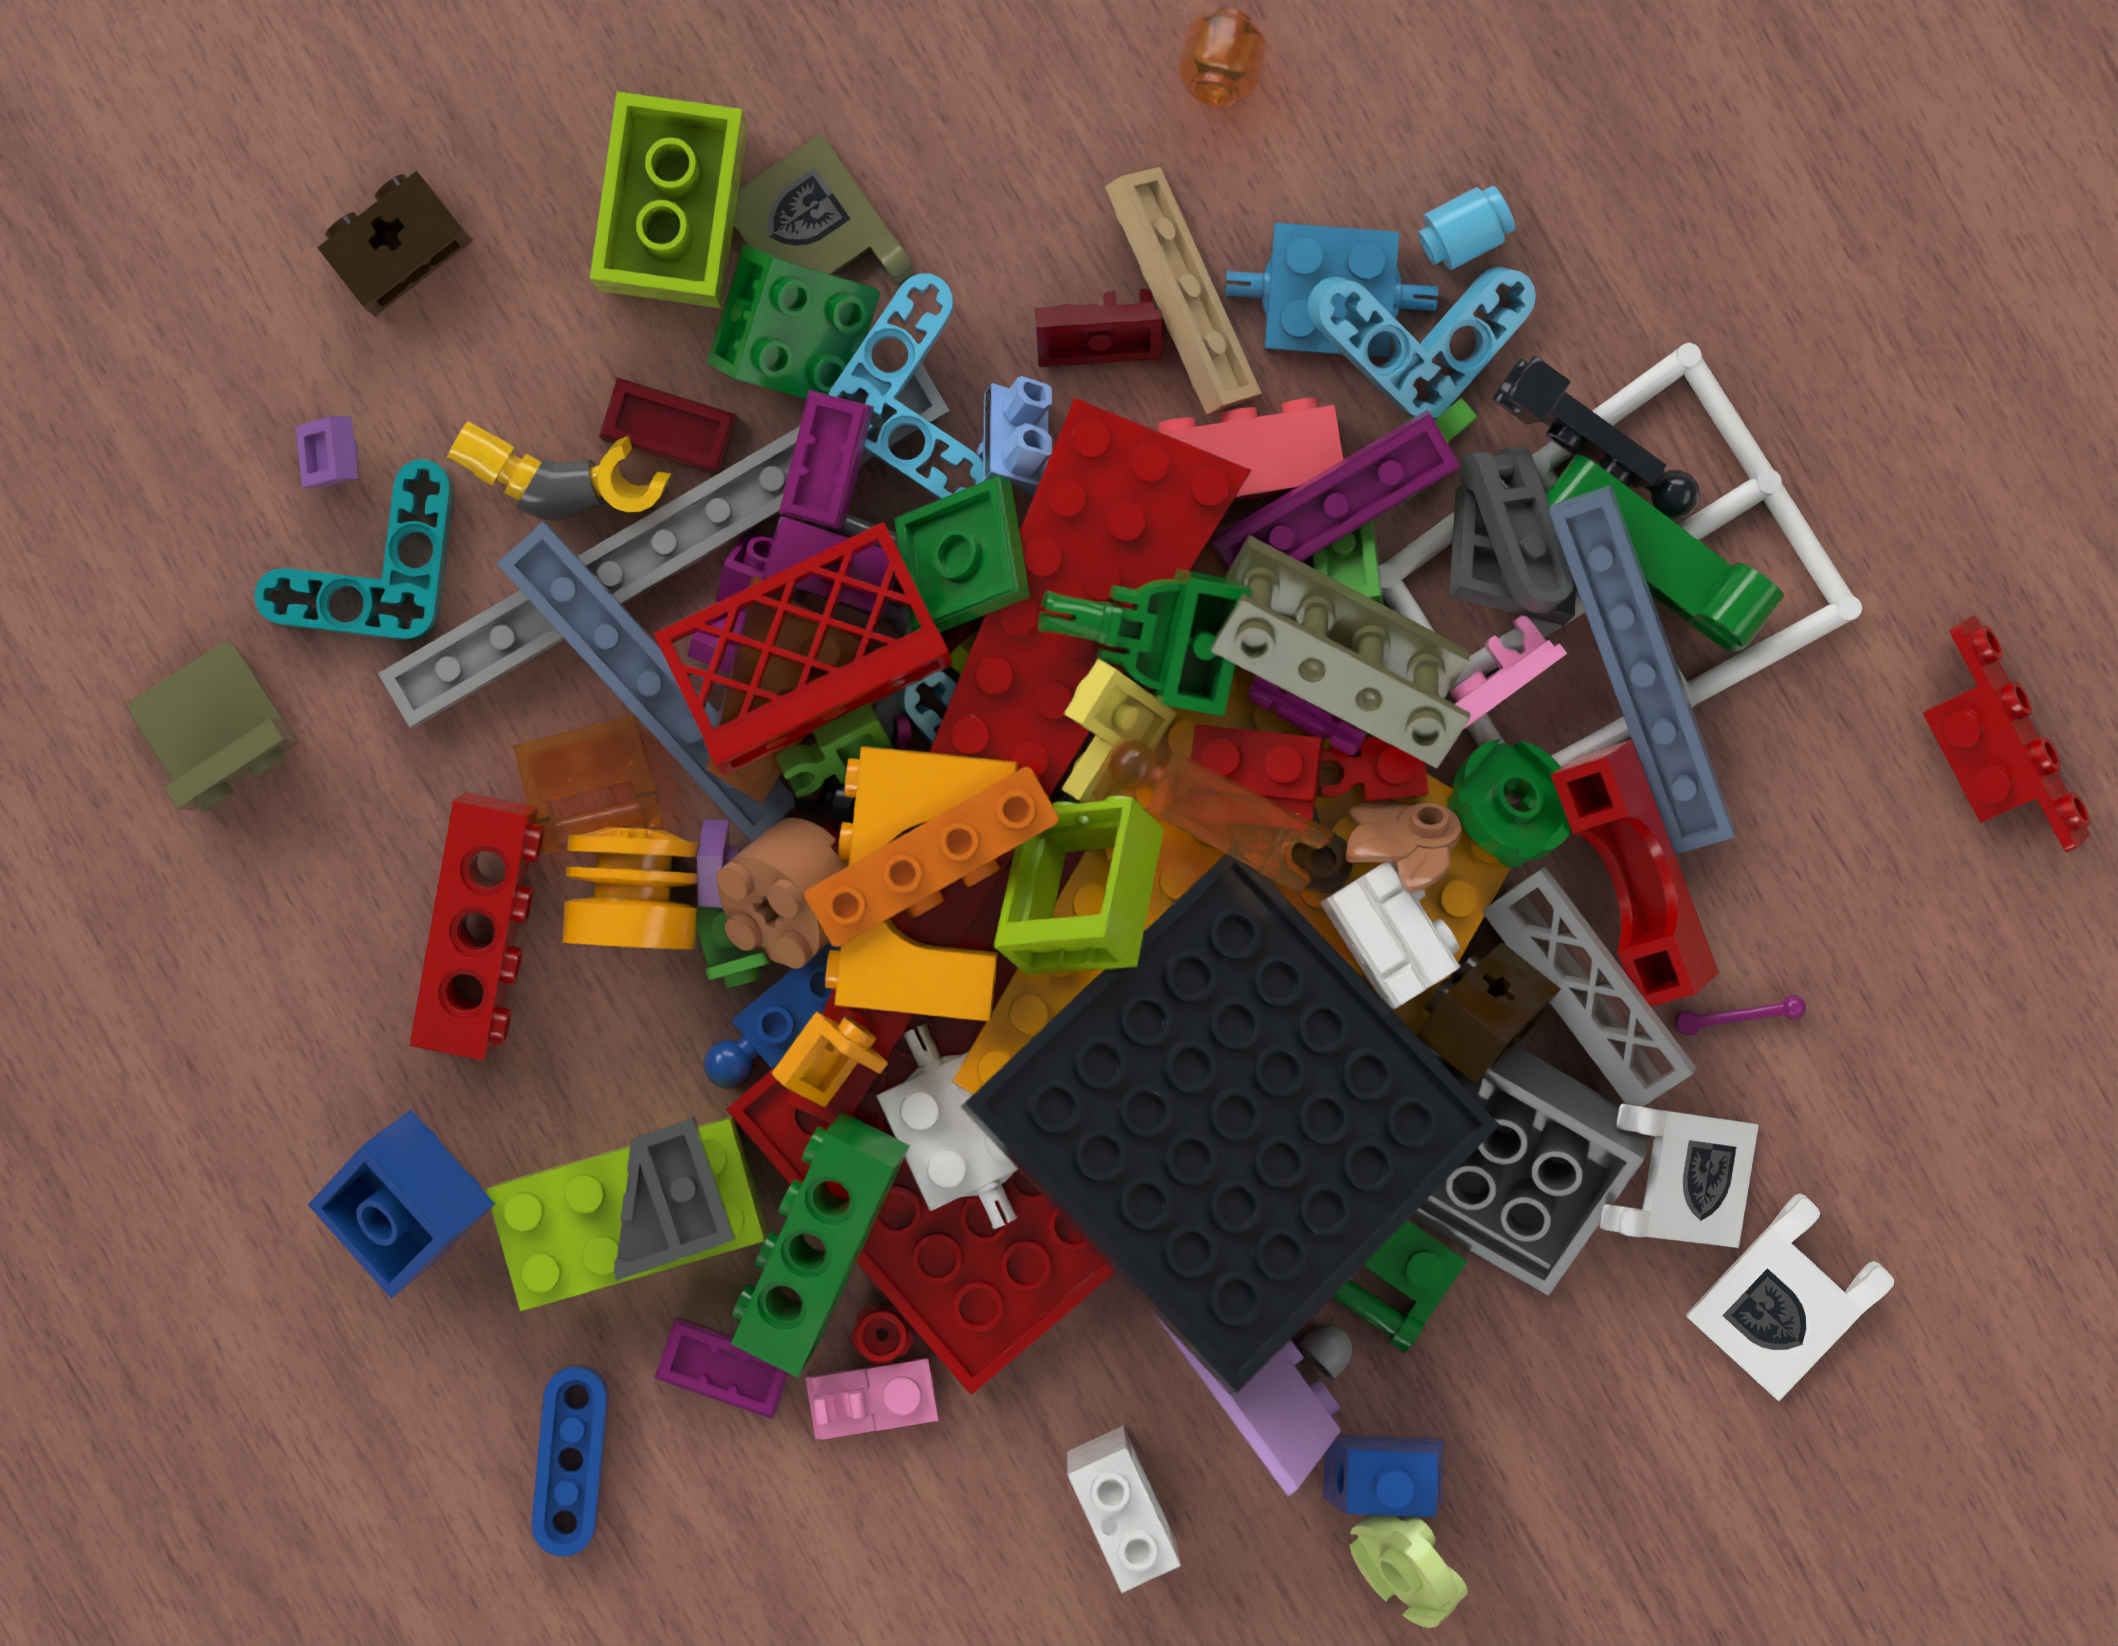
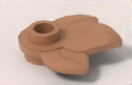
[1346,800,1461,893]

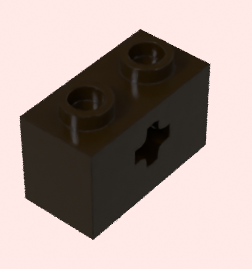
[317,170,472,317]
[1417,942,1561,1085]

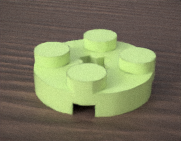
[1350,1515,1468,1628]

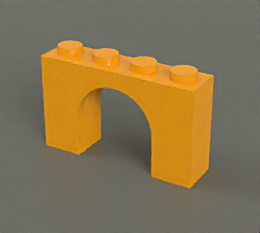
[825,746,1018,1021]

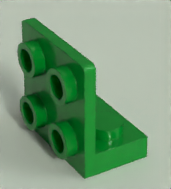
[706,244,880,399]

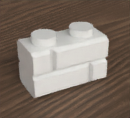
[1319,862,1460,1009]

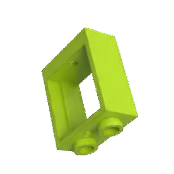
[994,795,1164,975]

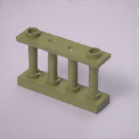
[1210,535,1470,768]

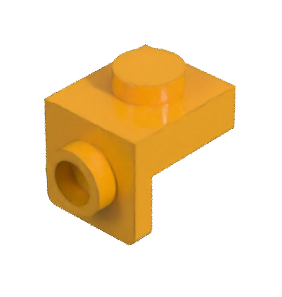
[771,1011,888,1107]

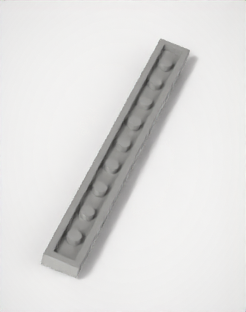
[378,363,950,729]

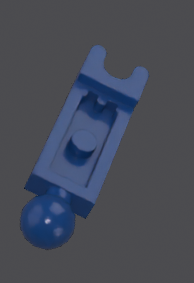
[703,942,841,1089]

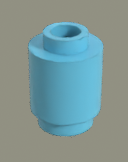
[1417,185,1516,270]

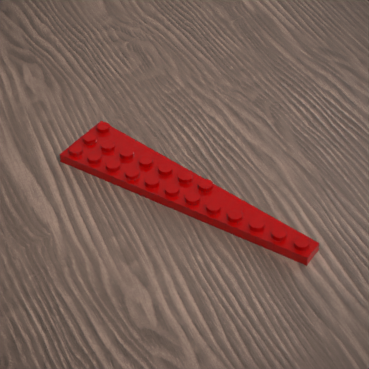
[786,397,1252,1123]

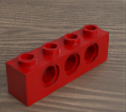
[409,792,545,1061]

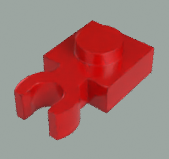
[1317,736,1429,803]

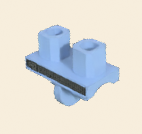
[977,376,1052,497]

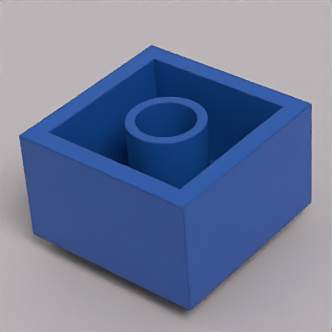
[308,1109,495,1299]

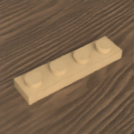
[1105,167,1262,415]

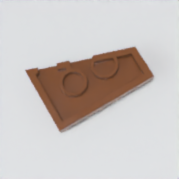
[705,575,861,804]

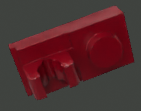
[1035,289,1163,367]

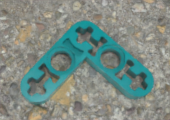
[254,459,454,641]

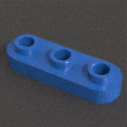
[532,1365,609,1557]

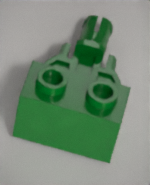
[1038,568,1252,716]

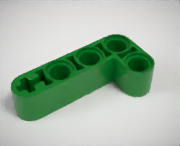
[1546,454,1785,652]

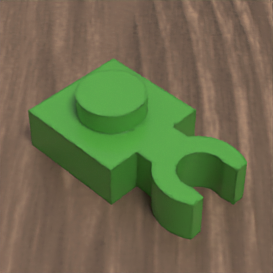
[776,702,894,797]

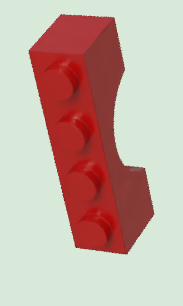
[1550,739,1719,1007]

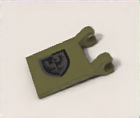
[734,133,914,285]

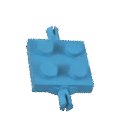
[1225,223,1438,358]

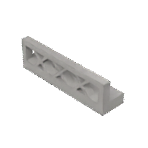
[1482,865,1697,1107]

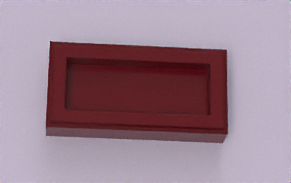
[599,377,738,475]

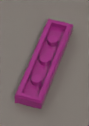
[1209,410,1461,570]

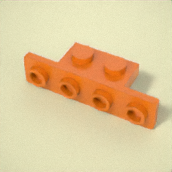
[805,767,1059,947]

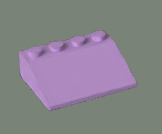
[1155,1315,1341,1496]

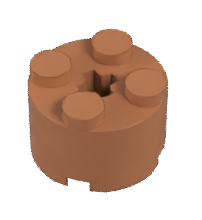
[716,818,849,969]

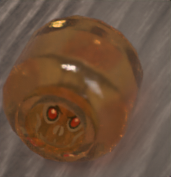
[1179,8,1266,107]

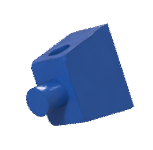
[1323,1435,1444,1517]

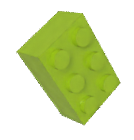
[590,91,748,309]

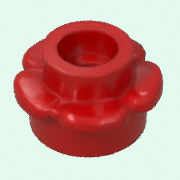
[851,1304,913,1366]

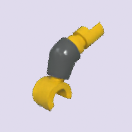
[447,421,671,522]

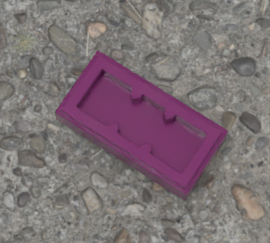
[779,390,874,530]
[761,517,896,616]
[654,1316,789,1419]

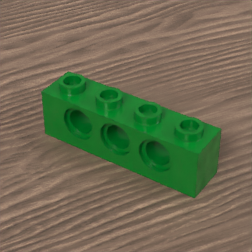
[730,1112,910,1378]

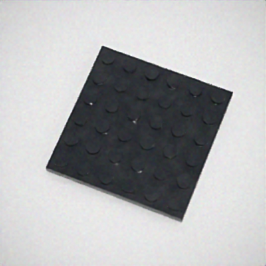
[960,844,1500,1395]

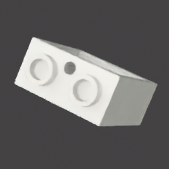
[1067,1425,1181,1593]

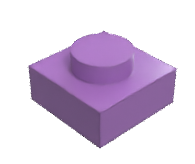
[295,416,358,488]
[697,819,740,908]

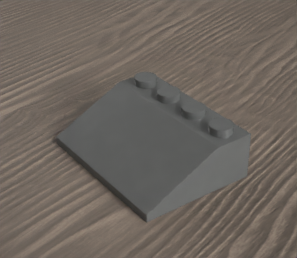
[1411,1014,1650,1296]

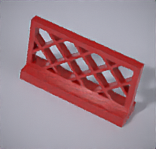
[654,522,953,776]

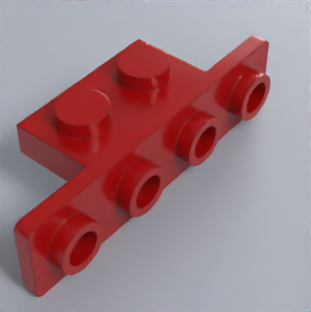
[1923,615,2090,853]

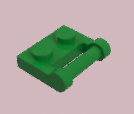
[1332,1220,1467,1354]

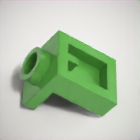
[696,906,774,989]

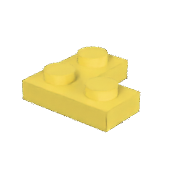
[1062,659,1178,803]

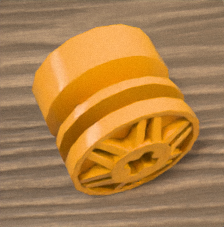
[562,827,700,949]

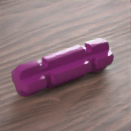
[1248,675,1368,755]

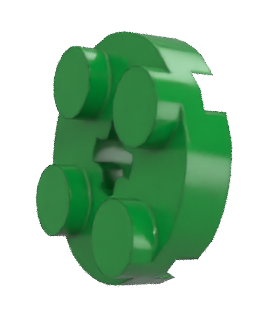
[1447,739,1572,868]

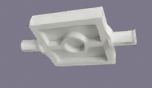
[875,1022,1018,1229]

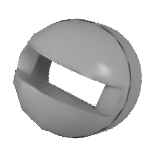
[1297,1326,1352,1380]

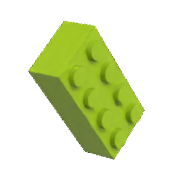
[486,1116,770,1312]

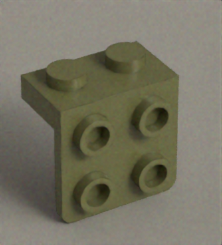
[129,642,299,813]

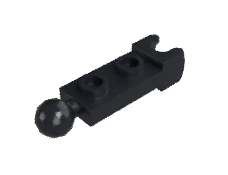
[1493,356,1700,519]

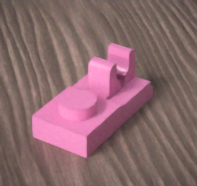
[1449,616,1567,729]
[805,1356,939,1440]

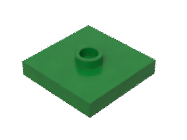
[894,475,1030,633]

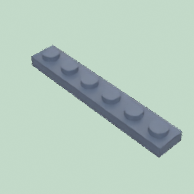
[1549,485,1736,855]
[496,521,795,842]

